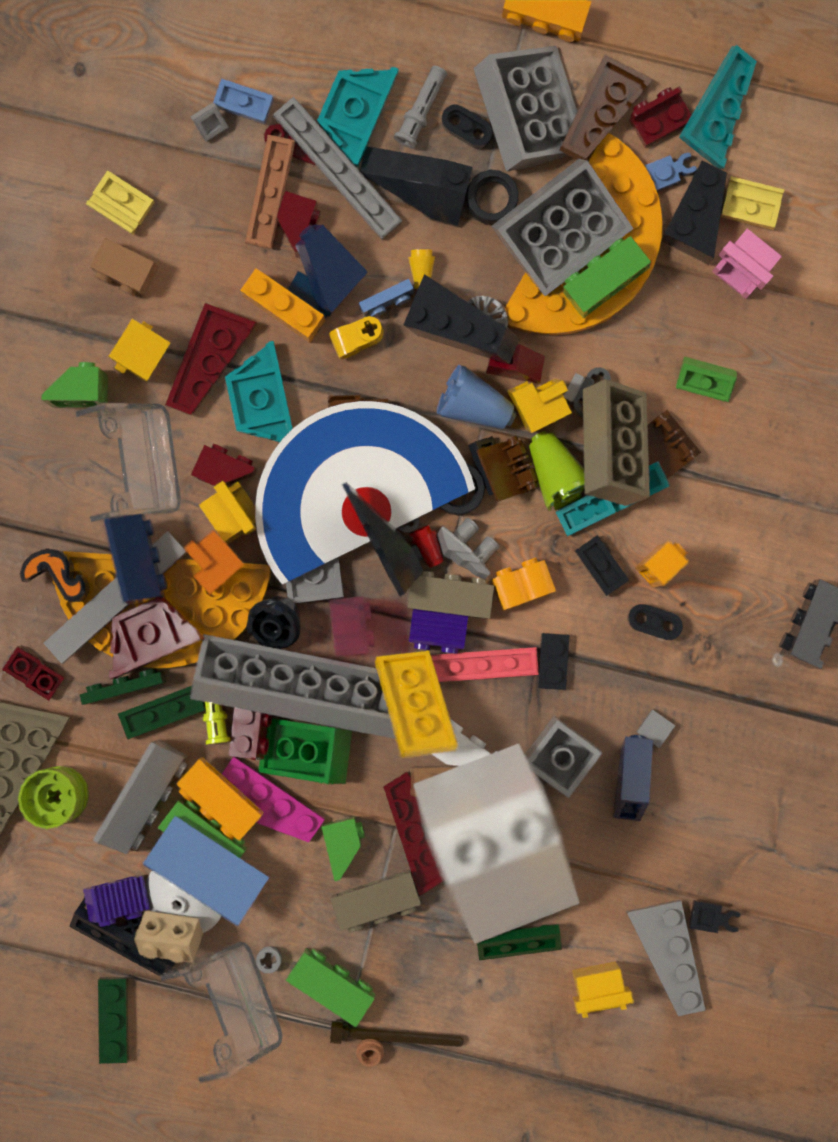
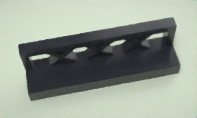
[69,897,176,980]

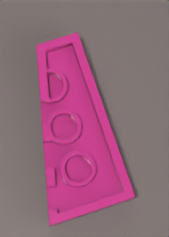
[222,757,325,842]

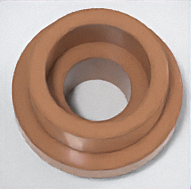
[356,1039,384,1067]

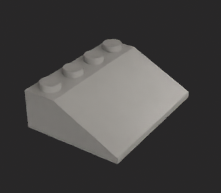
[473,46,577,172]
[491,159,633,296]

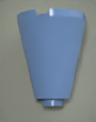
[436,365,517,429]

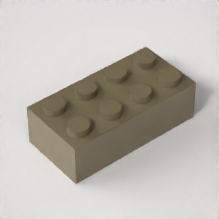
[583,379,650,506]

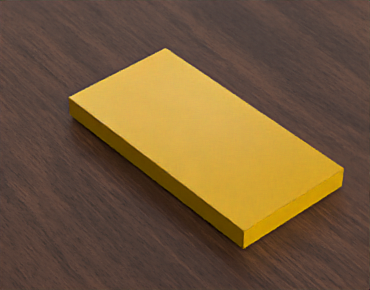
[375,651,458,758]

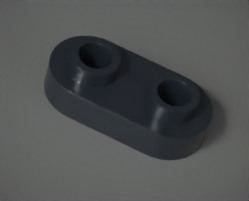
[442,104,492,149]
[627,604,683,640]

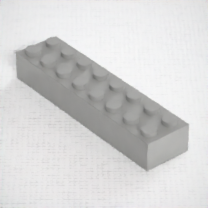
[191,634,396,739]

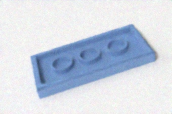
[143,816,269,927]

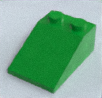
[258,718,352,784]

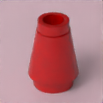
[410,525,444,568]

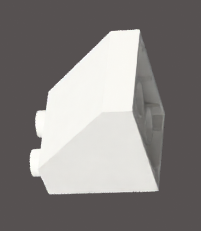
[414,744,580,944]

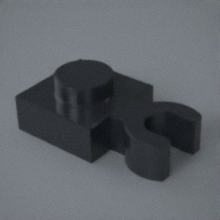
[689,900,741,933]

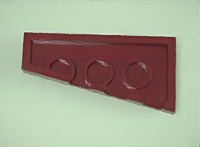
[165,303,257,416]
[383,772,446,896]

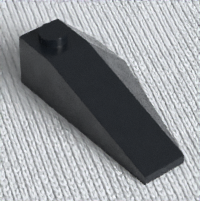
[360,146,473,227]
[342,482,423,596]

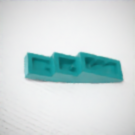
[556,461,670,536]

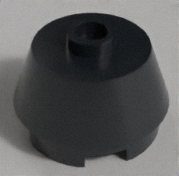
[247,596,301,649]

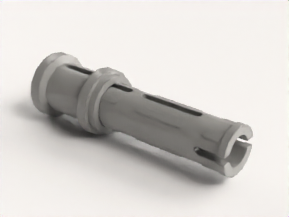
[394,65,448,149]

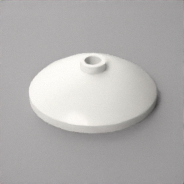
[145,871,221,933]

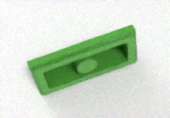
[676,357,737,402]

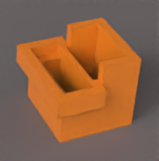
[183,530,244,594]

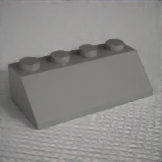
[93,739,188,854]

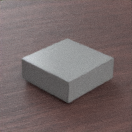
[191,102,229,142]
[564,373,585,405]
[636,709,675,748]

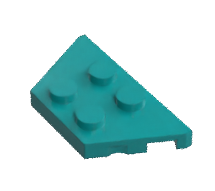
[317,67,399,167]
[225,341,293,443]

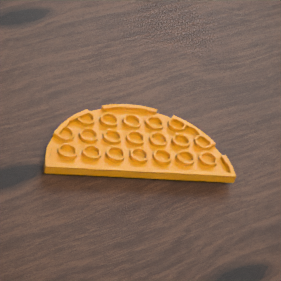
[499,133,662,336]
[52,551,271,668]

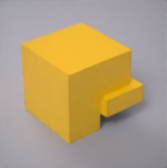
[108,319,170,381]
[507,378,572,433]
[199,481,256,544]
[572,961,633,1018]

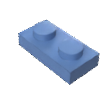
[213,79,274,124]
[359,279,414,317]

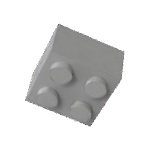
[525,716,602,798]

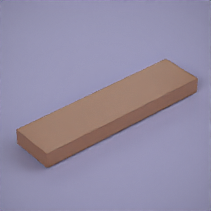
[245,135,295,250]

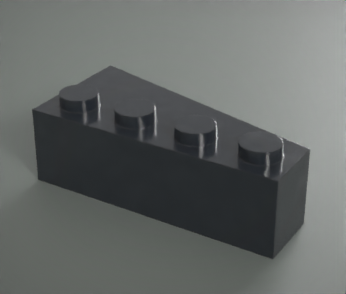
[403,274,520,364]

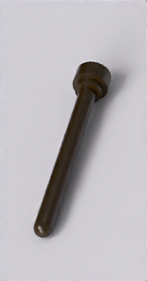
[330,1020,464,1047]

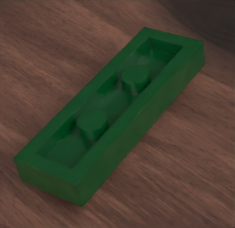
[79,668,166,705]
[118,686,206,740]
[477,924,562,961]
[98,977,129,1064]

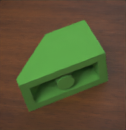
[322,816,365,881]

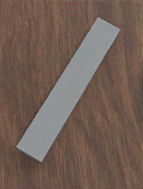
[273,96,402,240]
[43,531,187,664]

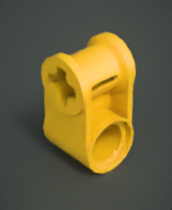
[329,316,384,360]

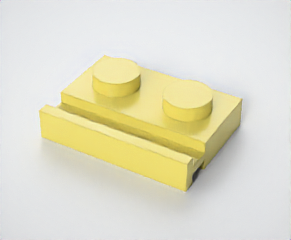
[86,170,155,235]
[720,176,784,230]

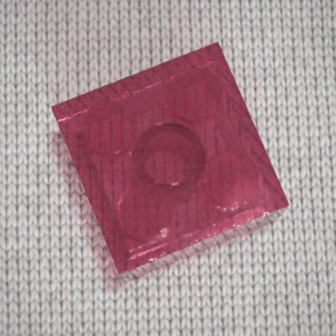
[329,596,375,657]

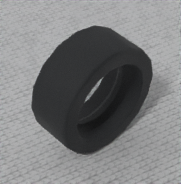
[466,169,519,225]
[440,463,485,516]

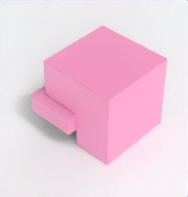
[712,228,782,299]

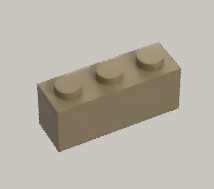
[407,571,494,619]
[330,870,421,933]

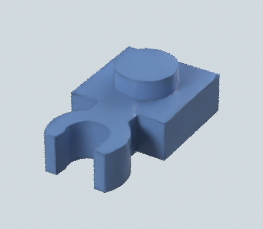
[645,153,697,192]

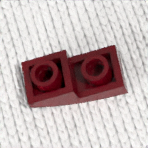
[2,645,64,701]

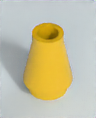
[408,249,435,289]

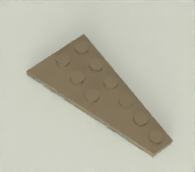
[0,701,71,835]

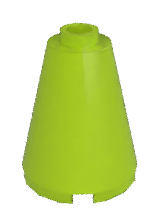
[529,431,585,511]

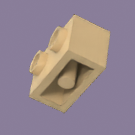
[135,911,203,963]

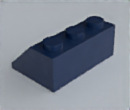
[103,514,167,605]

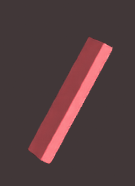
[431,647,539,682]

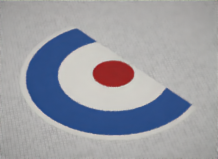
[255,401,475,584]

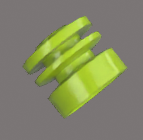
[18,766,89,829]

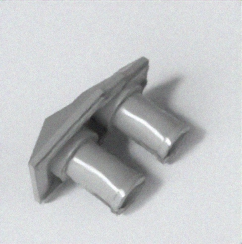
[436,518,499,579]

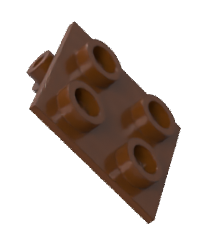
[647,410,701,479]
[476,436,538,502]

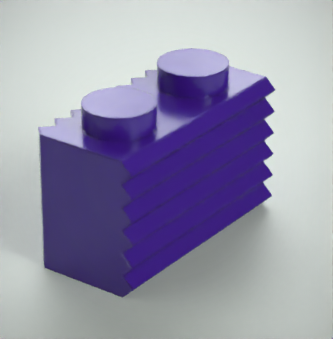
[409,609,468,654]
[83,875,150,926]

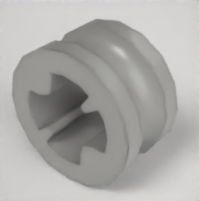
[256,946,282,973]

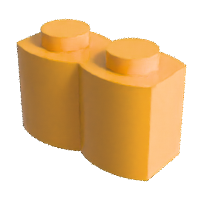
[491,557,556,611]

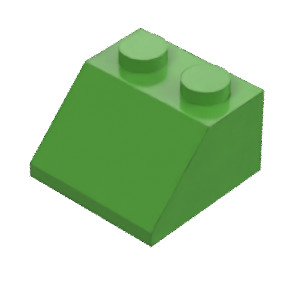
[42,362,108,408]

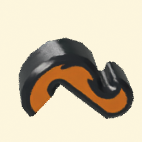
[20,548,90,602]

